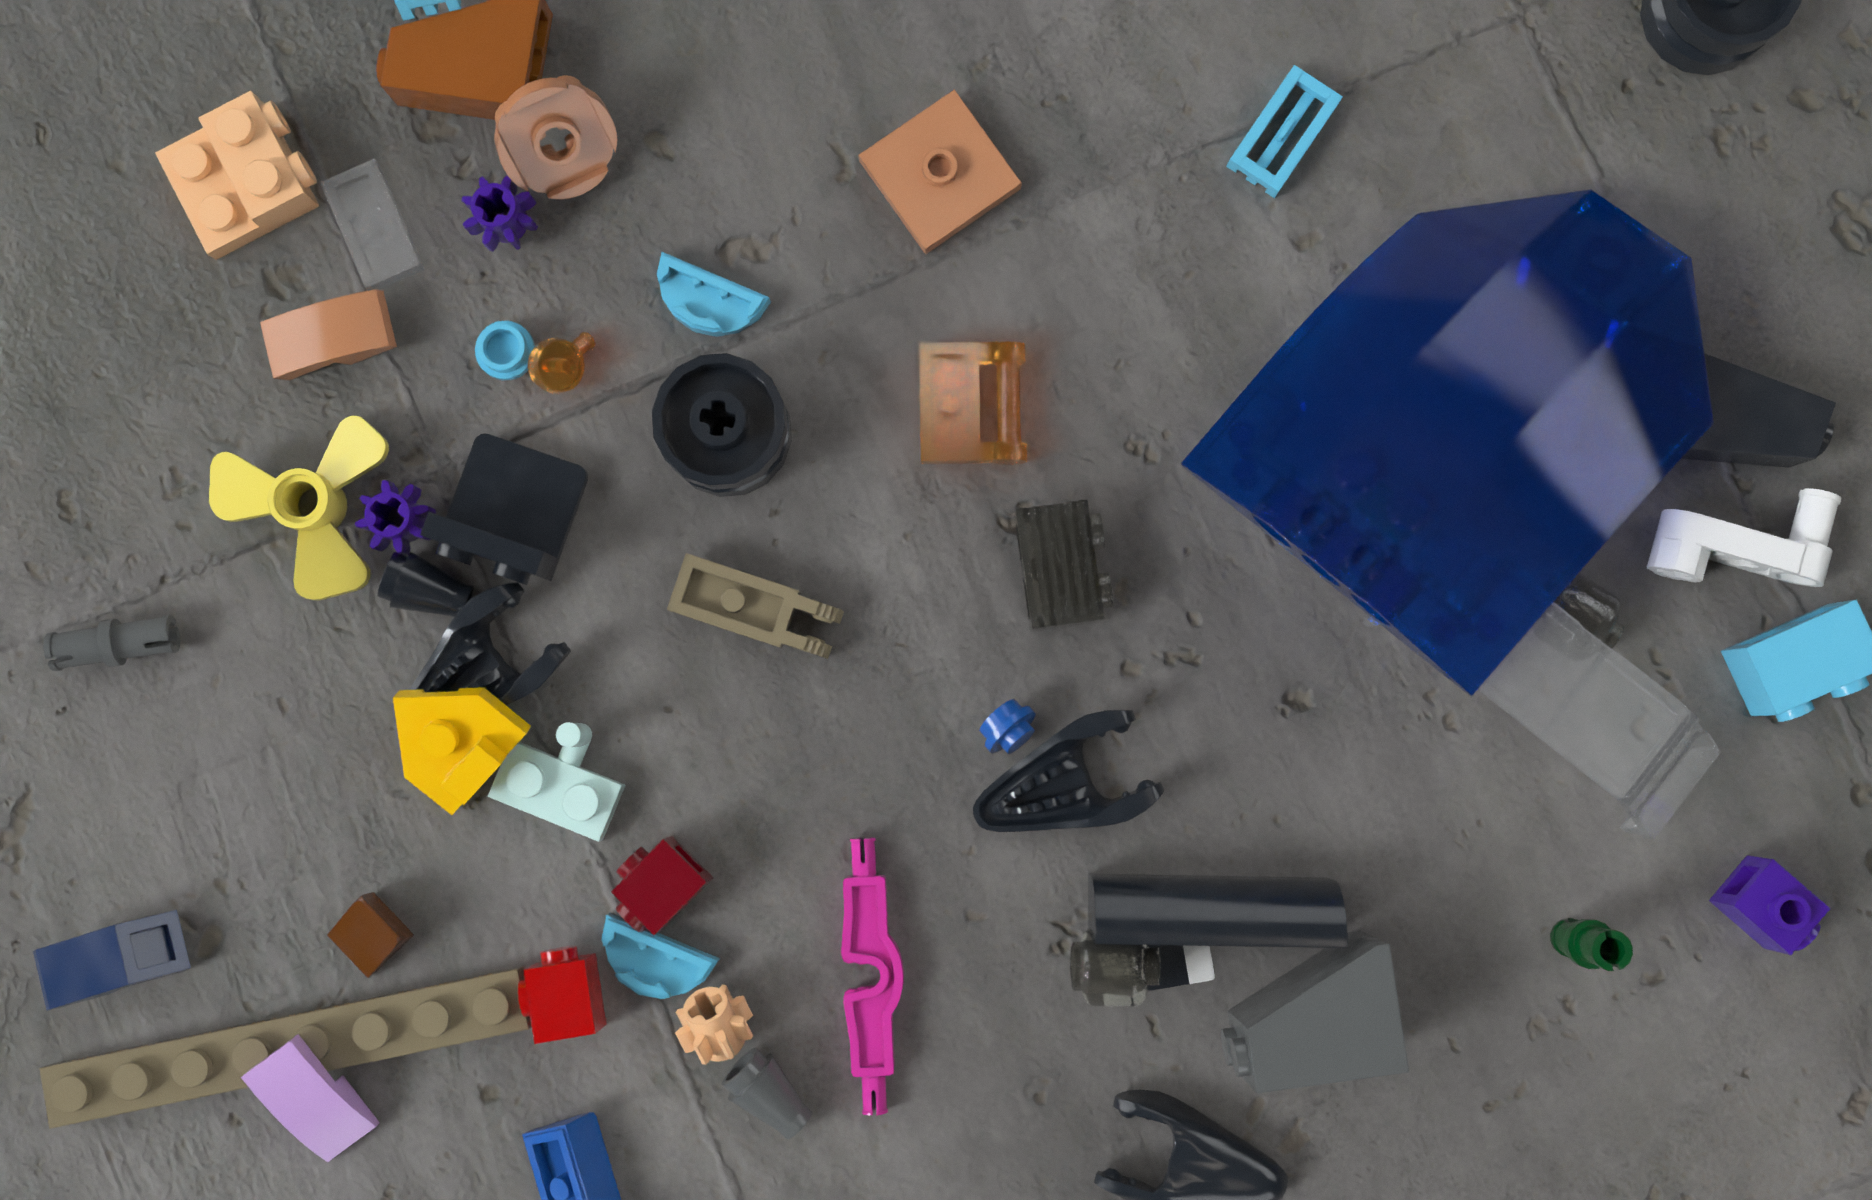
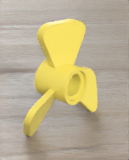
[209,416,389,600]

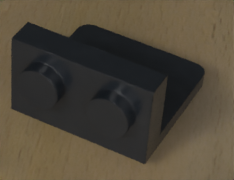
[420,433,588,585]

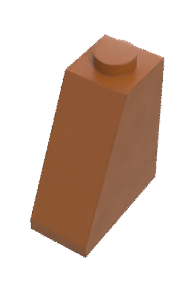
[376,0,553,120]

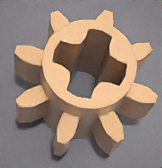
[675,984,753,1065]

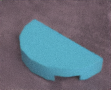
[657,252,771,337]
[602,913,720,999]

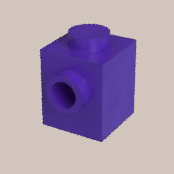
[1708,855,1830,955]

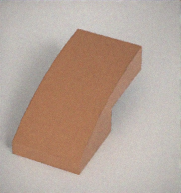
[260,289,397,380]

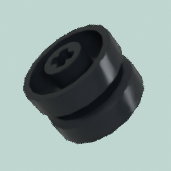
[1640,0,1801,76]
[652,353,792,497]

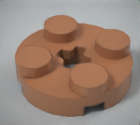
[494,75,618,200]

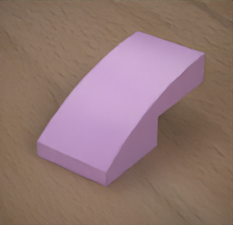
[241,1034,380,1162]

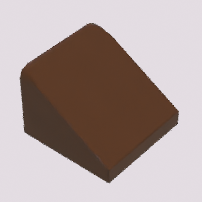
[327,892,414,978]

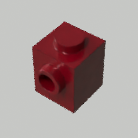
[611,836,714,935]

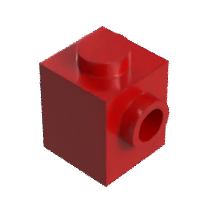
[518,945,607,1044]

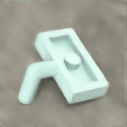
[488,722,626,842]

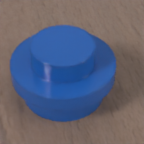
[979,699,1036,754]

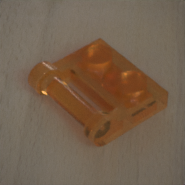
[919,341,1028,465]

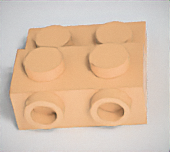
[155,90,319,260]

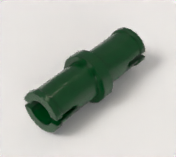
[1550,918,1633,971]

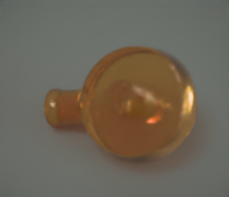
[528,332,596,394]

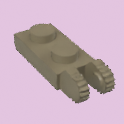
[667,553,844,659]

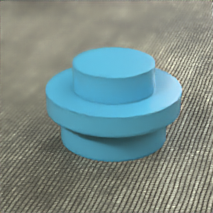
[475,321,536,380]

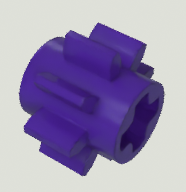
[461,175,538,252]
[355,480,436,556]

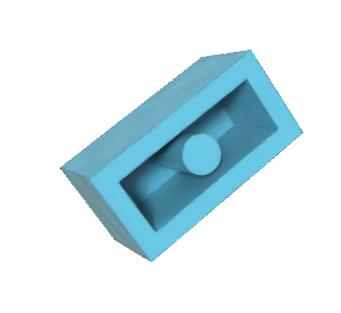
[1721,599,1872,722]

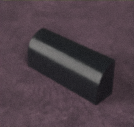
[1088,873,1348,948]

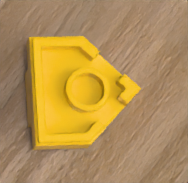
[393,687,531,815]

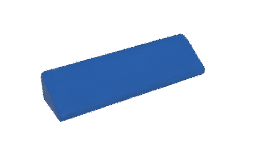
[522,1112,621,1200]

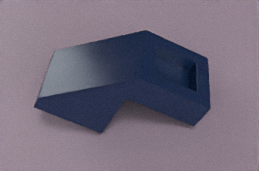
[33,910,191,1011]

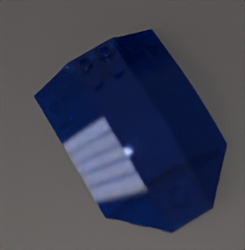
[1181,190,1714,697]

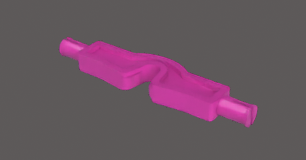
[841,837,904,1115]

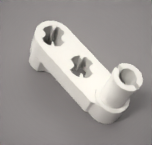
[1647,488,1841,587]

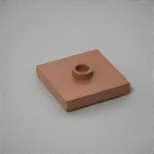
[858,89,1022,255]

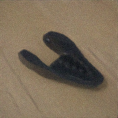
[409,582,571,705]
[973,710,1164,832]
[1094,1089,1288,1200]

